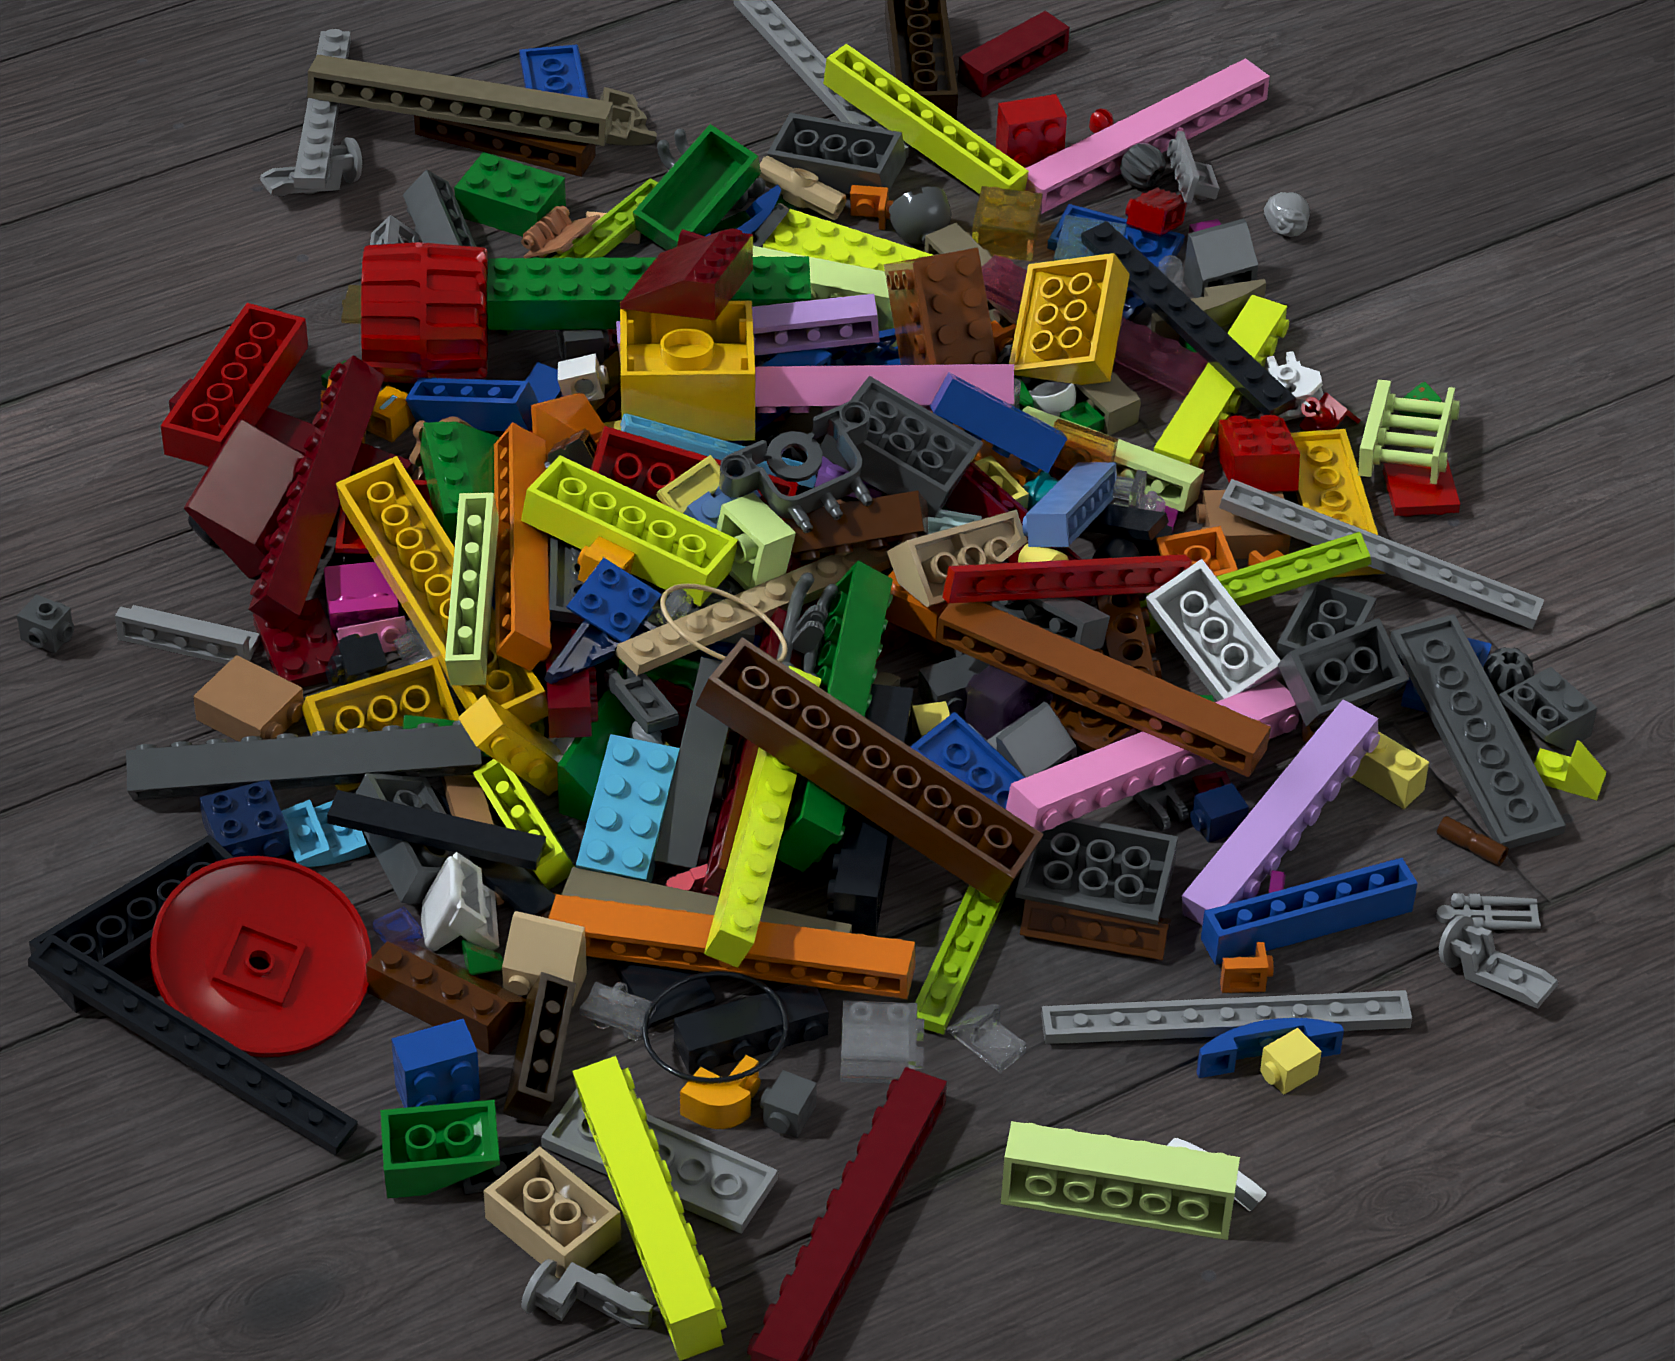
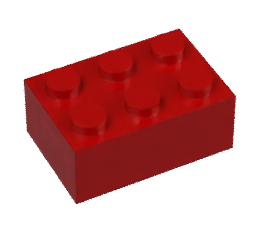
[1218,415,1300,492]

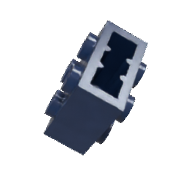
[200,779,291,858]

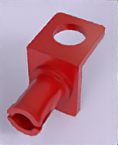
[1300,392,1361,432]

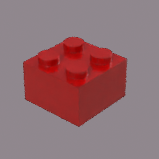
[996,94,1067,168]

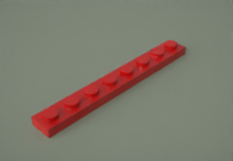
[942,554,1192,604]

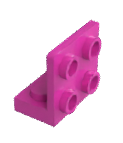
[324,562,398,631]

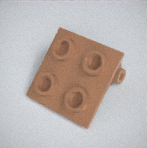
[521,206,600,258]

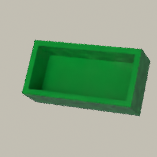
[633,124,761,250]

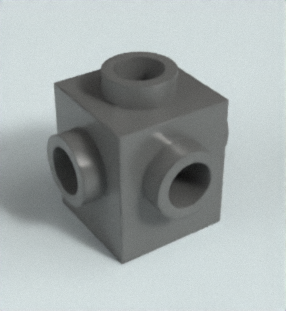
[17,594,74,653]

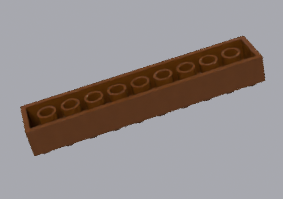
[696,637,1044,903]

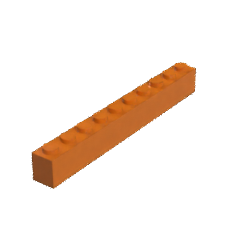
[494,422,552,672]
[548,894,916,999]

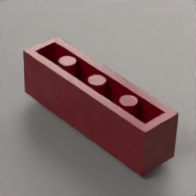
[958,11,1070,98]

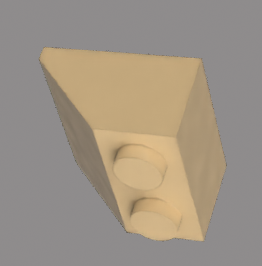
[502,911,587,1006]

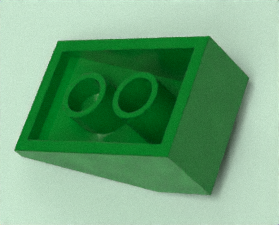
[380,1100,500,1199]

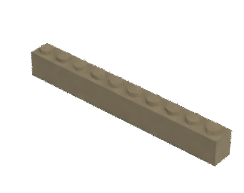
[307,54,613,146]
[925,223,1141,436]

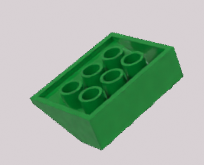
[420,421,500,543]

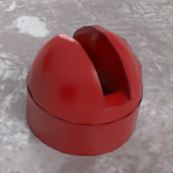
[1089,108,1114,133]

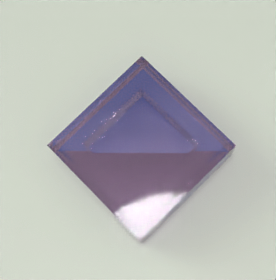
[373,906,423,944]

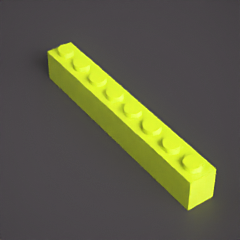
[823,44,1029,212]
[1153,295,1289,469]

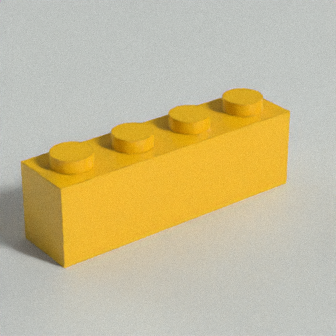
[458,694,563,796]

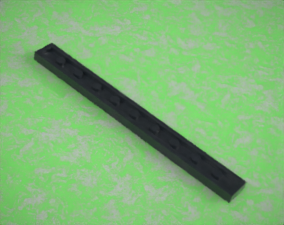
[1081,221,1296,416]
[28,933,358,1156]

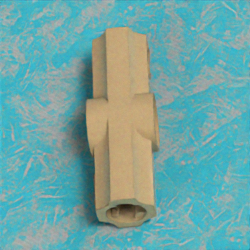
[759,156,846,220]

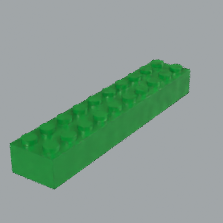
[487,256,811,330]
[776,560,893,872]

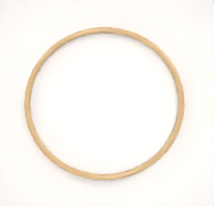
[660,584,788,663]

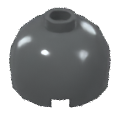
[889,186,952,245]

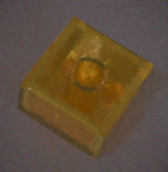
[972,186,1043,261]

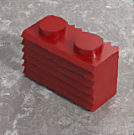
[1125,187,1187,237]

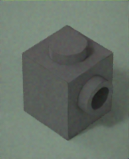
[760,1070,817,1138]

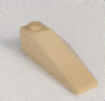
[887,510,1028,607]

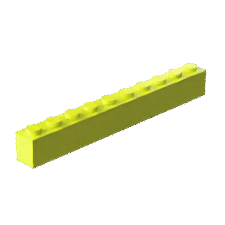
[704,665,821,968]

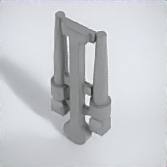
[1436,893,1541,930]

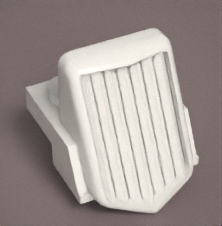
[421,852,499,951]

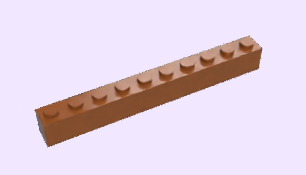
[936,602,1271,777]

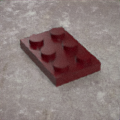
[253,598,338,688]

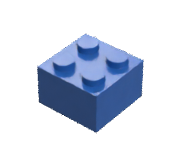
[391,1018,480,1108]

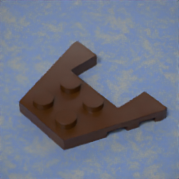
[1050,648,1169,753]

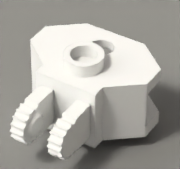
[1262,351,1324,421]

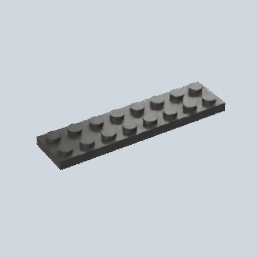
[1390,614,1566,849]

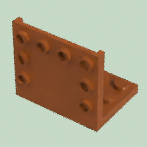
[883,247,997,365]

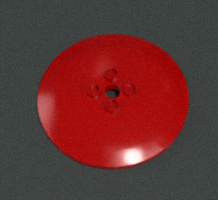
[150,856,372,1057]

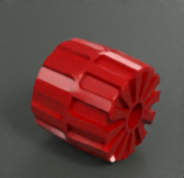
[361,242,488,384]

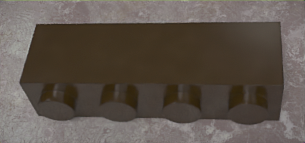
[503,972,576,1125]

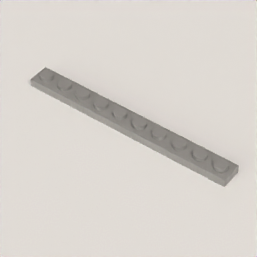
[734,0,909,158]
[293,29,351,189]
[1219,479,1544,630]
[1041,990,1412,1044]

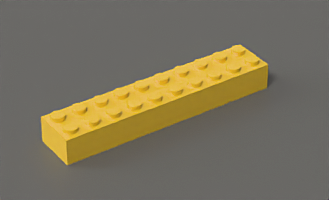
[336,456,548,725]

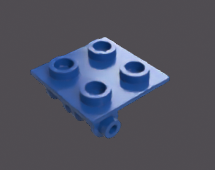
[566,557,662,643]

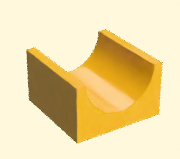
[620,301,755,441]

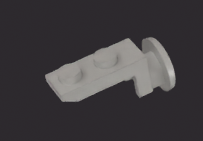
[260,137,362,196]
[1439,915,1558,1009]
[521,1259,653,1329]

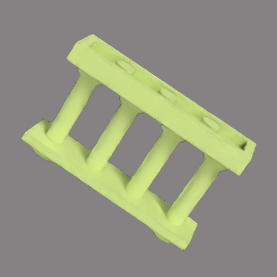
[1358,380,1460,484]

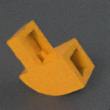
[680,1055,761,1129]

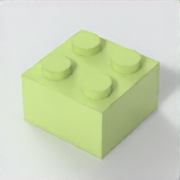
[716,492,796,590]

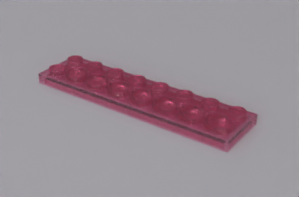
[982,255,1208,397]

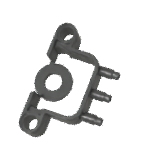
[719,401,873,533]

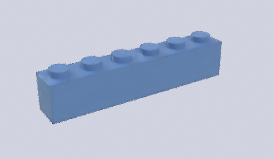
[1022,462,1118,547]

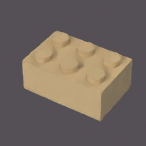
[484,1147,621,1279]

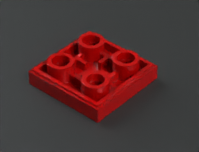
[1382,459,1461,517]

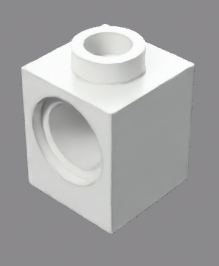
[558,353,609,401]

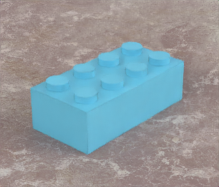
[576,734,680,883]

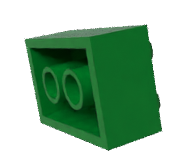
[454,152,566,237]

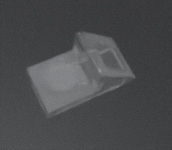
[947,1004,1027,1073]

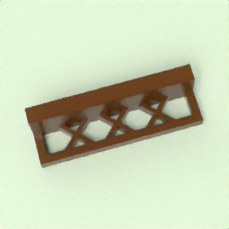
[1020,899,1171,960]

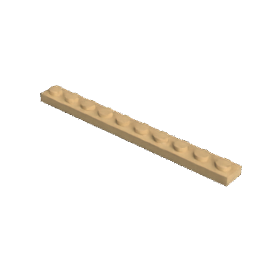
[616,543,892,676]

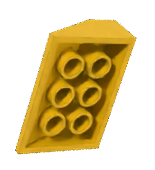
[1009,253,1130,385]
[302,657,459,792]

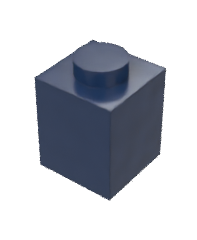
[1190,783,1249,843]

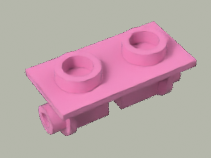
[336,616,410,653]

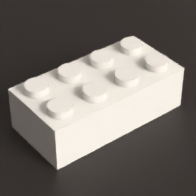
[1146,559,1283,702]

